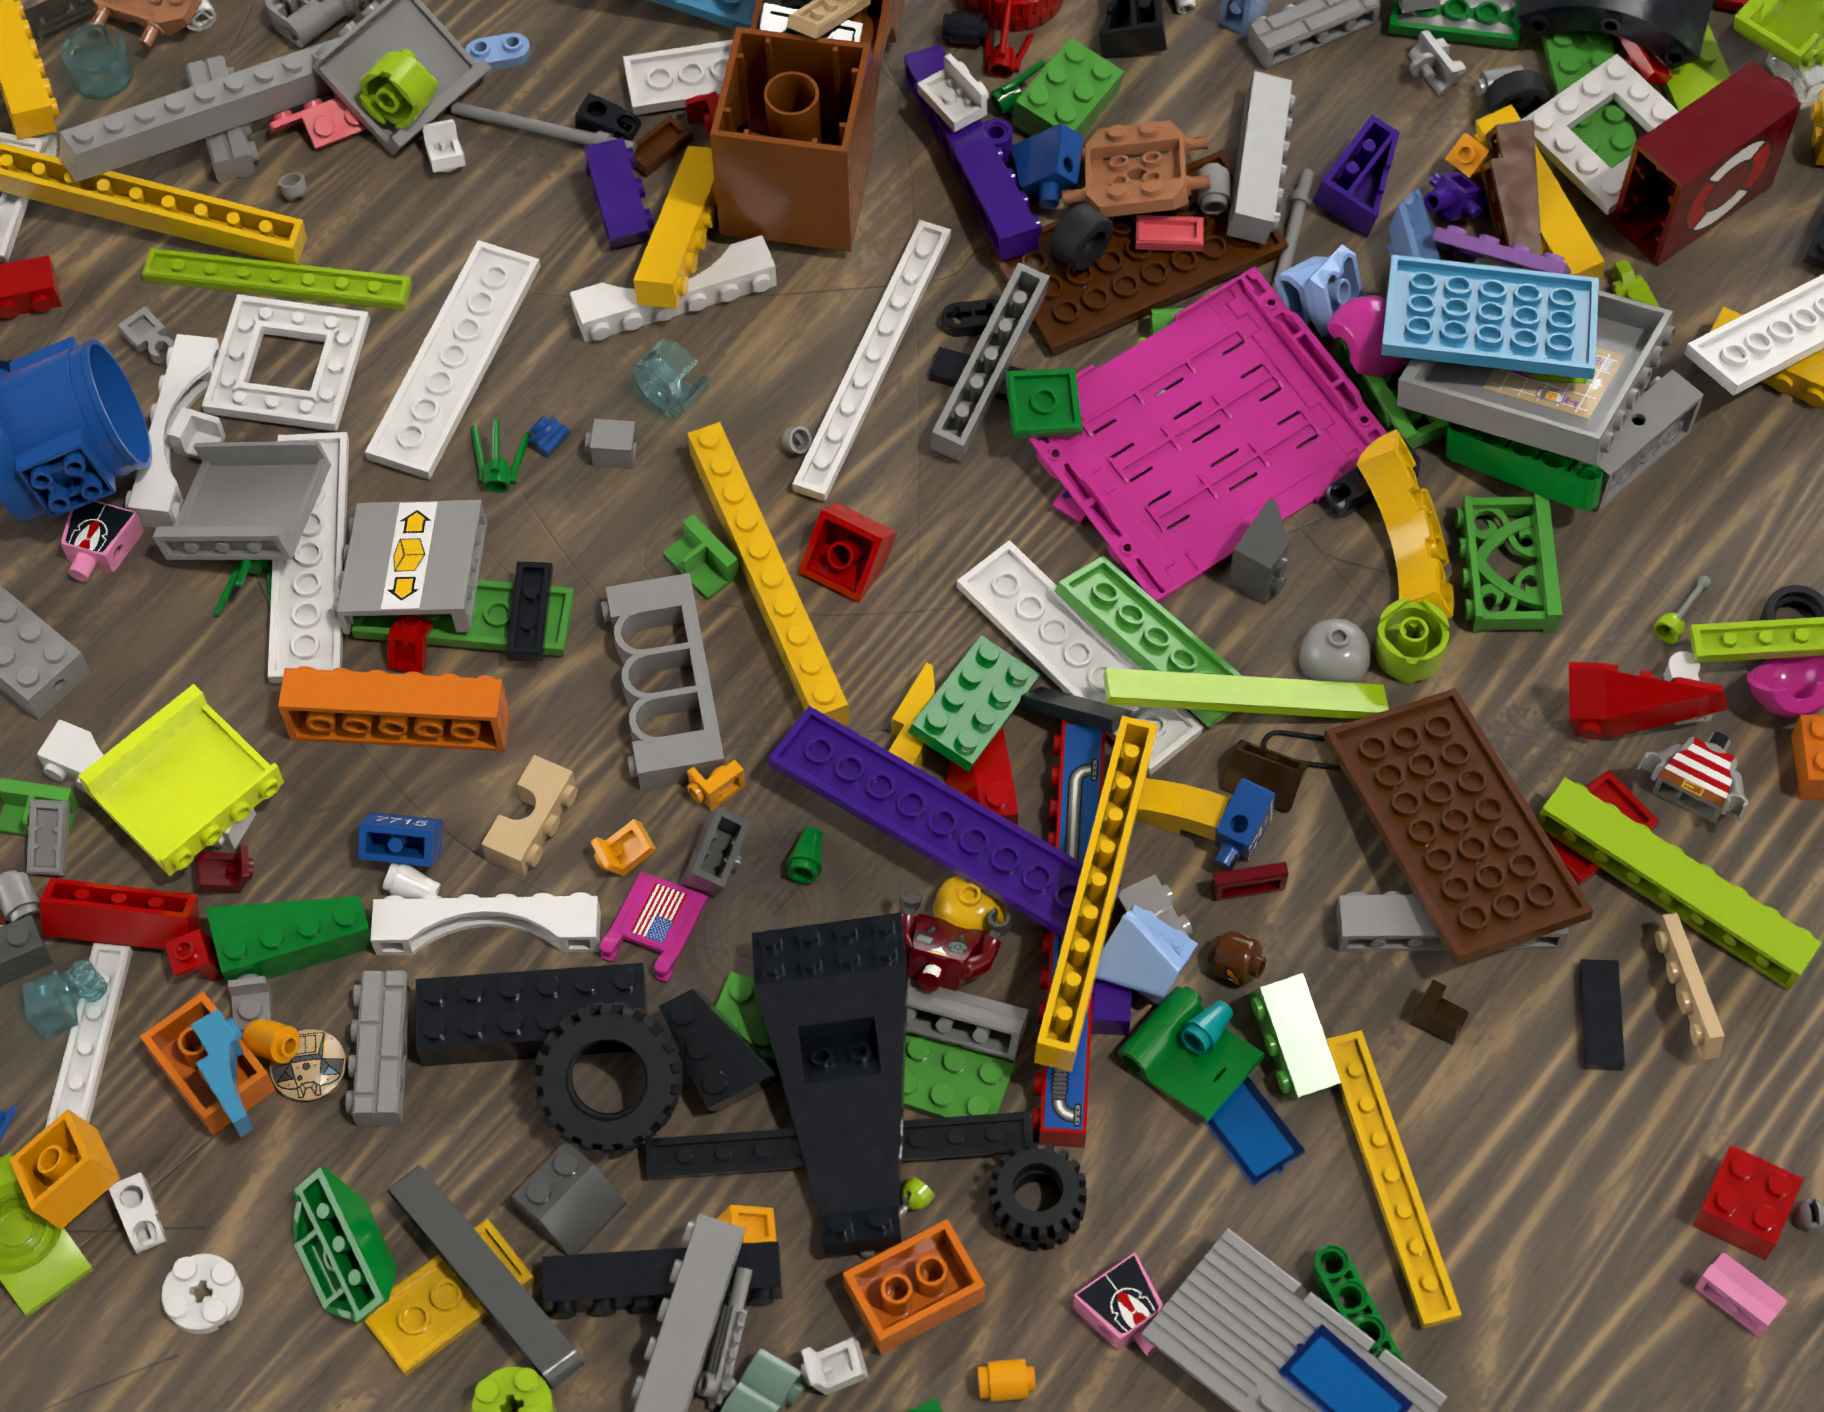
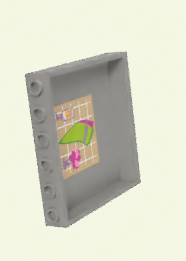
[1397,257,1676,465]

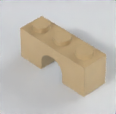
[481,755,578,877]

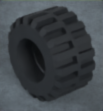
[988,1142,1087,1251]

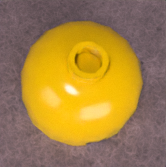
[933,875,1007,936]

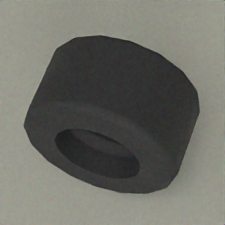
[1050,204,1113,271]

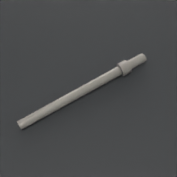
[451,101,636,154]
[1268,169,1314,306]

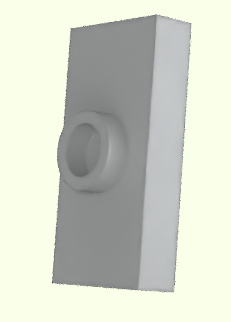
[26,799,70,876]

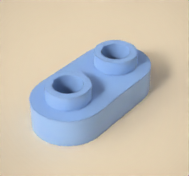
[465,33,531,71]

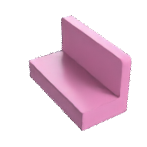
[1694,1253,1787,1338]

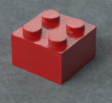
[1693,1144,1804,1260]

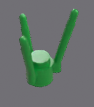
[990,60,1046,118]
[471,418,530,493]
[213,560,273,617]

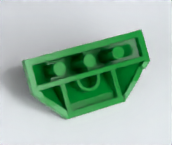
[293,1167,398,1322]

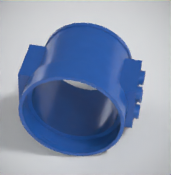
[0,336,152,523]

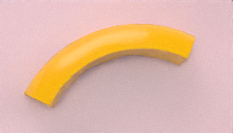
[1356,429,1454,619]

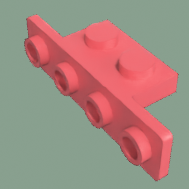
[268,93,368,150]

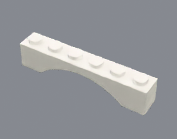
[570,235,777,343]
[125,334,220,528]
[37,719,256,850]
[371,892,601,956]

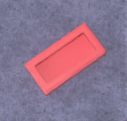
[1135,215,1203,251]

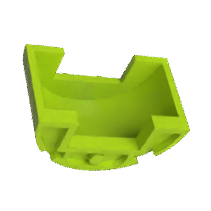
[1733,0,1824,73]

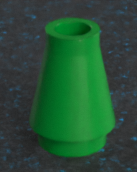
[786,827,823,884]

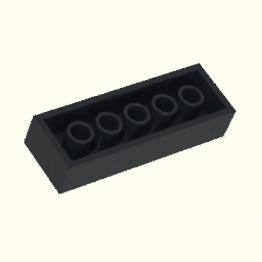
[415,963,648,1067]

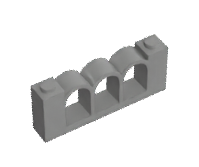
[601,573,725,790]

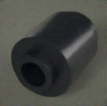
[942,10,989,45]

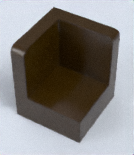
[1412,979,1469,1045]

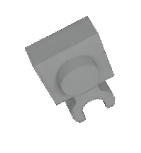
[118,306,174,364]

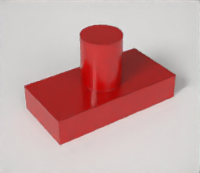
[1618,37,1673,85]

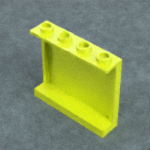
[78,684,284,876]

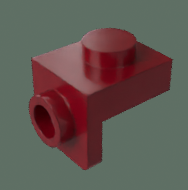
[194,845,254,893]

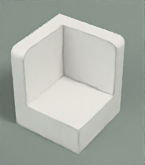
[167,407,226,461]

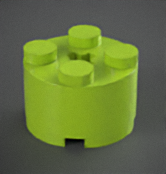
[358,49,439,129]
[1372,599,1449,685]
[472,1367,557,1412]

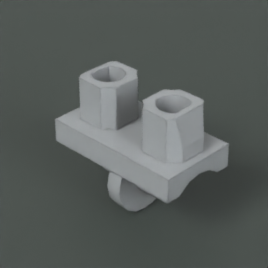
[1408,30,1467,96]

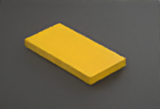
[364,1218,535,1377]

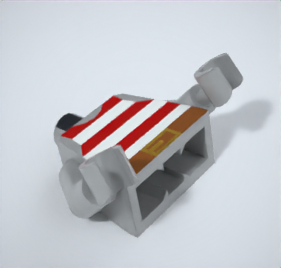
[1636,732,1749,824]

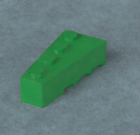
[205,896,373,985]

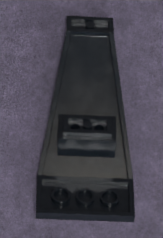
[752,913,908,1256]

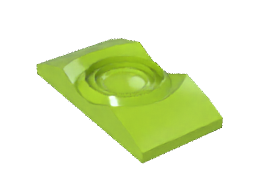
[0,1152,94,1317]

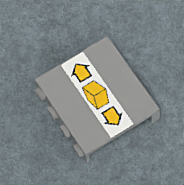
[333,500,488,634]

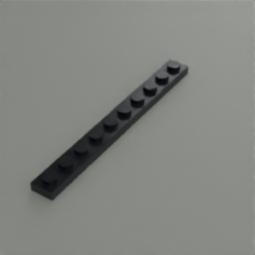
[645,1111,1033,1179]

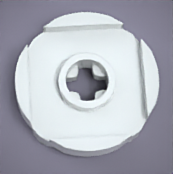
[162,1254,243,1334]

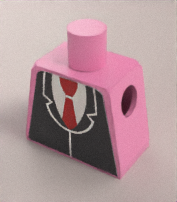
[61,501,144,582]
[1073,1253,1164,1356]

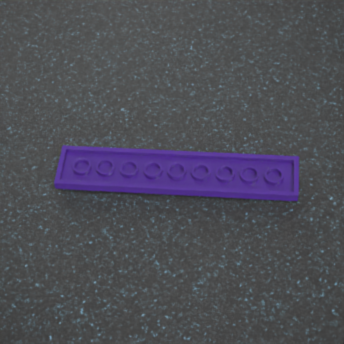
[768,706,1122,938]

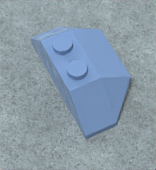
[1387,188,1443,260]

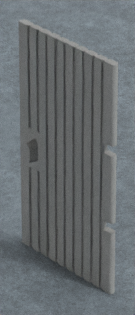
[1141,1228,1447,1412]

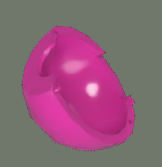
[1327,295,1408,377]
[1747,656,1824,719]

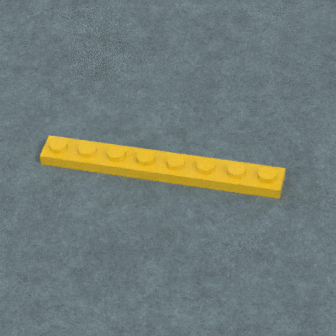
[1326,1030,1462,1329]

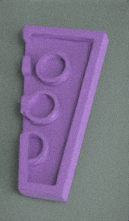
[1432,225,1571,275]

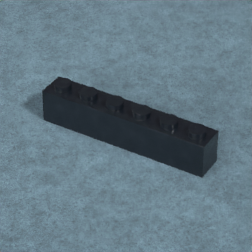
[542,1241,783,1319]

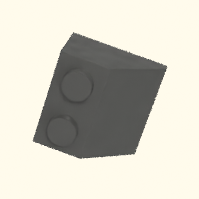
[1228,498,1290,605]
[512,1141,626,1255]

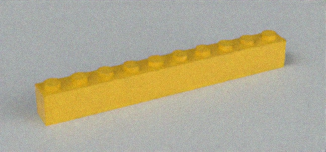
[0,143,307,264]
[687,422,850,726]
[1034,716,1158,1072]

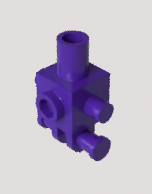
[1424,169,1490,221]

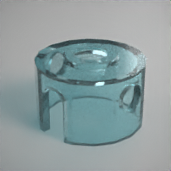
[61,24,134,99]
[630,339,709,418]

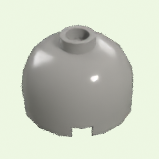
[1299,618,1371,683]

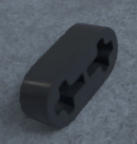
[942,299,999,337]

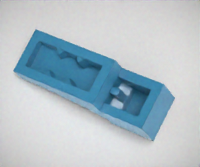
[191,1009,254,1137]

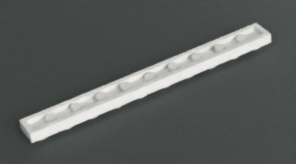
[793,220,951,502]

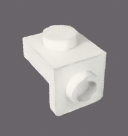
[422,119,466,172]
[801,1337,869,1396]

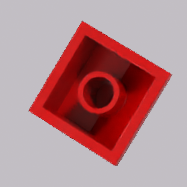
[798,503,898,602]

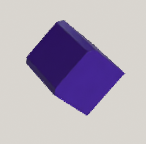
[1091,981,1132,1036]

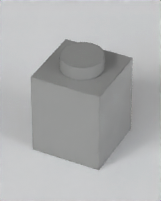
[585,419,638,469]

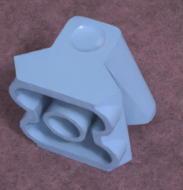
[1275,245,1364,338]
[1096,904,1198,1005]

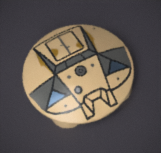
[270,1029,346,1101]

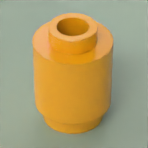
[243,1018,300,1063]
[977,1359,1036,1402]

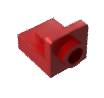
[685,91,719,134]
[388,615,433,674]
[165,929,224,982]

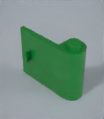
[1117,986,1265,1122]

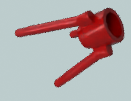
[984,0,1034,79]

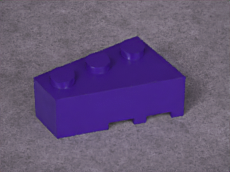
[1312,114,1400,238]
[585,137,654,250]

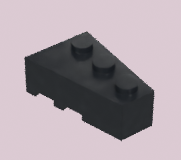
[1099,0,1167,59]
[659,989,780,1113]

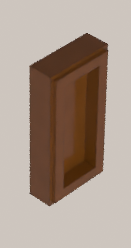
[633,115,693,178]

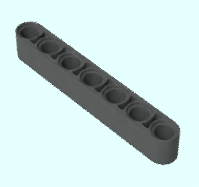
[387,1165,584,1390]

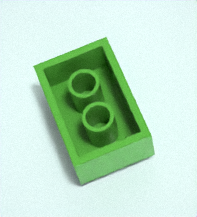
[1011,37,1124,137]

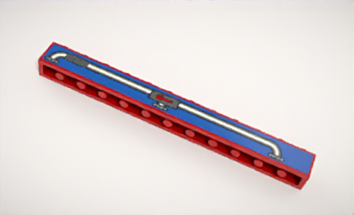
[1032,720,1106,1148]

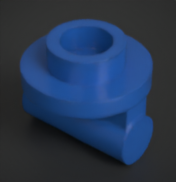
[529,416,570,457]

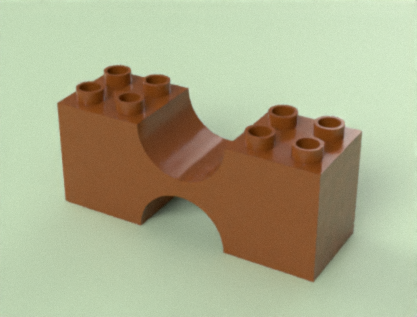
[710,0,905,252]

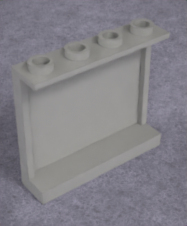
[311,0,492,156]
[152,441,332,560]

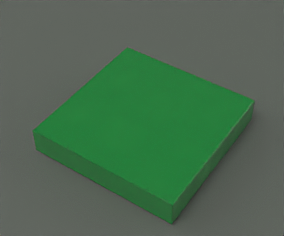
[1005,368,1083,439]

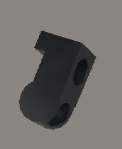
[575,92,642,141]

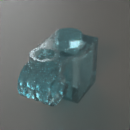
[22,960,108,1039]

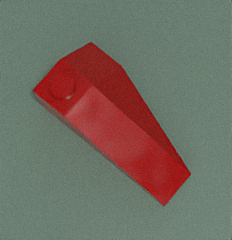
[1568,662,1727,740]
[945,727,1019,825]

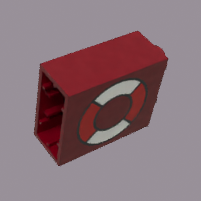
[1611,61,1802,267]

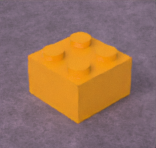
[9,1109,121,1230]

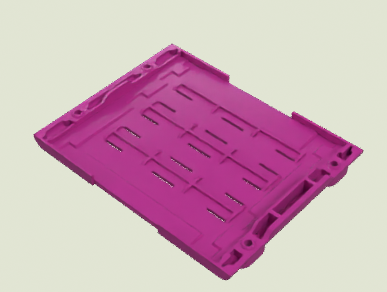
[1027,266,1387,603]

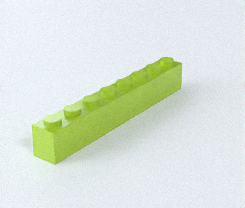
[1537,777,1822,991]

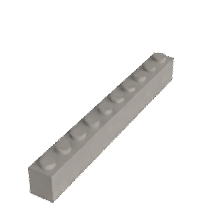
[60,37,341,182]

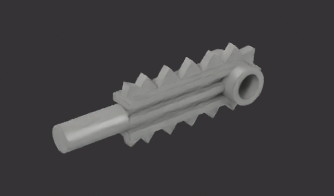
[697,1267,753,1409]

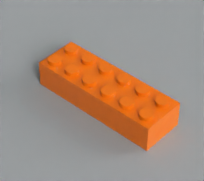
[278,666,510,752]

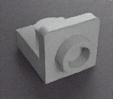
[228,974,273,1034]

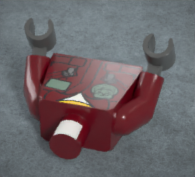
[899,885,1012,992]

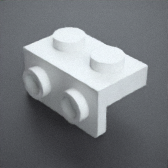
[917,53,989,132]

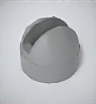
[278,172,307,201]
[781,426,812,454]
[1793,1199,1824,1233]

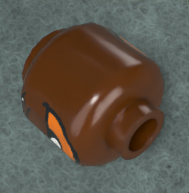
[1208,931,1267,986]

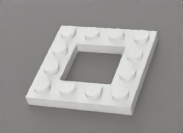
[1521,54,1679,215]
[202,294,370,432]

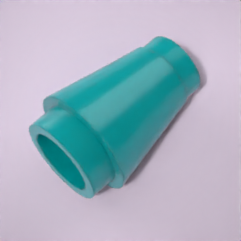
[1180,1000,1233,1055]

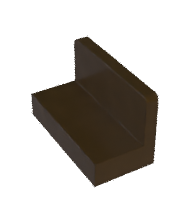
[1222,739,1309,812]

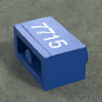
[358,812,443,867]

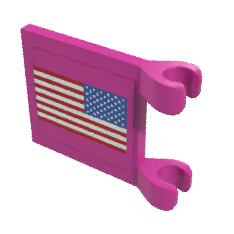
[600,871,708,982]

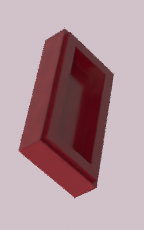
[1210,862,1289,901]

